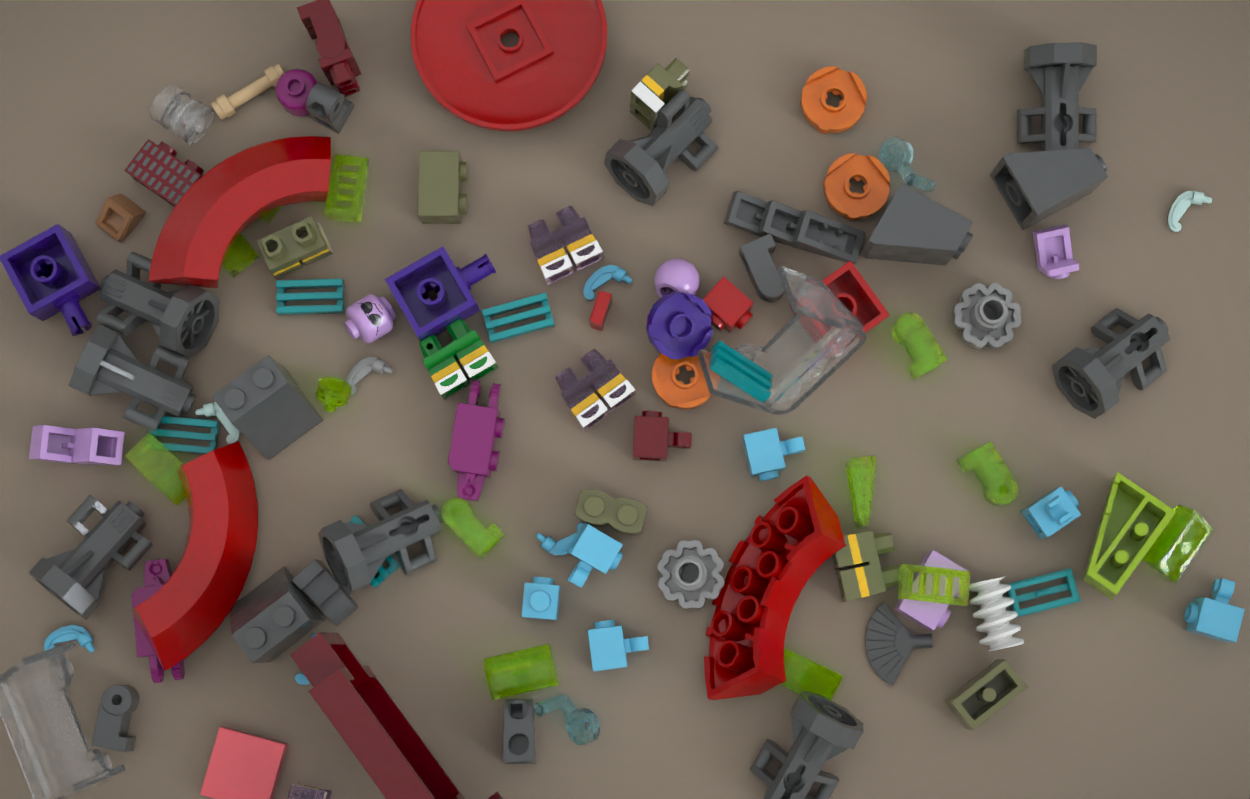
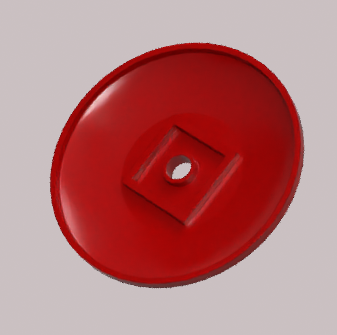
[411,0,607,131]

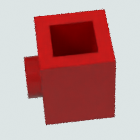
[702,277,754,333]

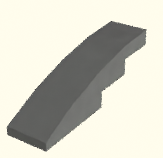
[724,191,865,264]

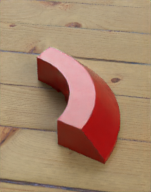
[148,136,331,288]
[132,441,258,671]
[704,475,846,700]

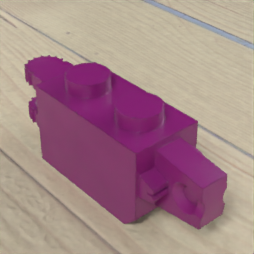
[448,380,505,501]
[131,559,185,683]

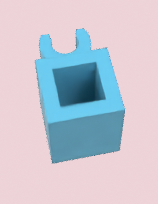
[742,428,805,481]
[1021,486,1081,539]
[567,523,623,588]
[1184,578,1245,643]
[588,620,649,671]

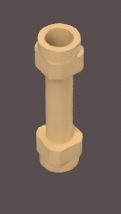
[211,63,284,120]

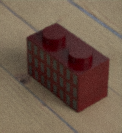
[124,139,204,207]

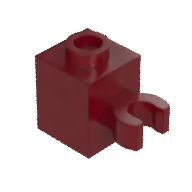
[633,411,692,461]

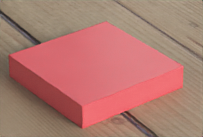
[200,726,288,799]

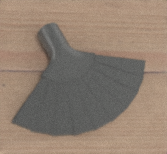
[865,602,933,686]

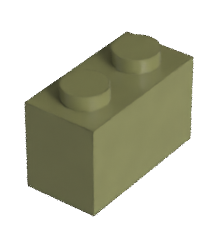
[418,151,468,224]
[944,659,1028,730]

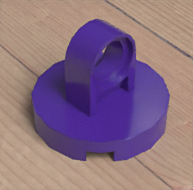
[646,292,713,360]

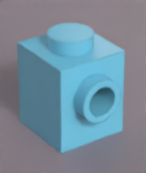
[522,577,561,620]

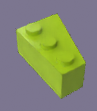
[1082,472,1176,600]

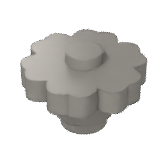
[952,283,1022,350]
[657,540,725,609]

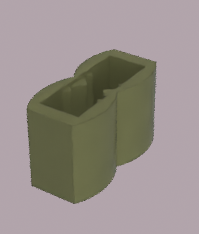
[575,489,647,535]

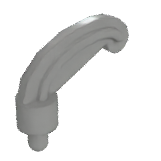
[345,357,393,395]

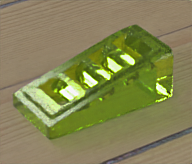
[324,154,369,223]
[845,455,876,528]
[898,564,970,606]

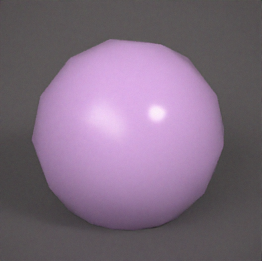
[654,259,700,298]

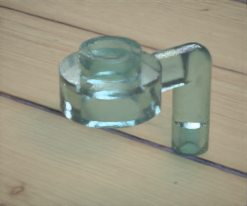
[879,137,935,192]
[534,693,600,745]

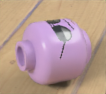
[344,294,396,344]

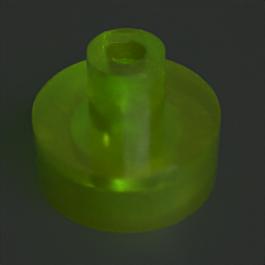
[316,377,352,412]

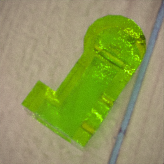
[892,312,948,380]
[957,441,1018,506]
[441,498,505,558]

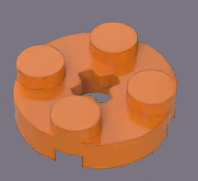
[800,66,867,134]
[823,153,890,221]
[651,349,719,410]

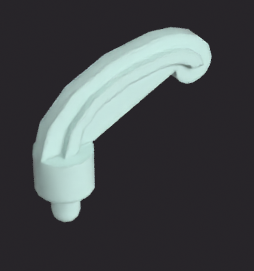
[1168,190,1212,232]
[195,402,240,444]

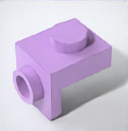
[1032,224,1080,279]

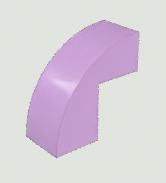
[29,425,125,466]

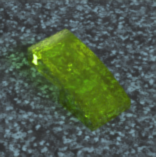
[125,432,186,505]

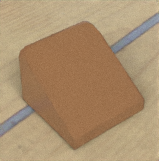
[95,194,145,243]

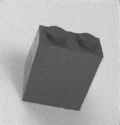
[990,148,1108,230]
[860,183,973,266]
[212,355,323,460]
[230,567,325,663]

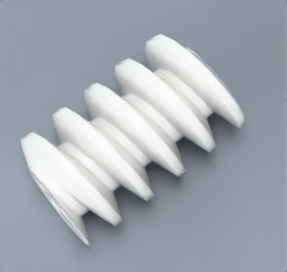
[966,576,1024,651]

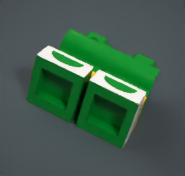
[419,318,499,400]

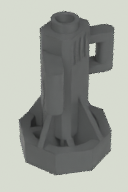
[1017,42,1097,151]
[604,90,718,206]
[96,252,219,358]
[1052,308,1170,419]
[69,325,196,432]
[318,489,443,595]
[28,495,153,620]
[750,690,863,799]

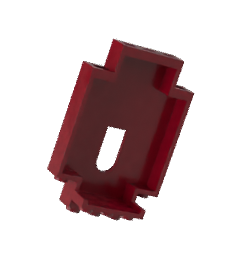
[290,632,503,799]

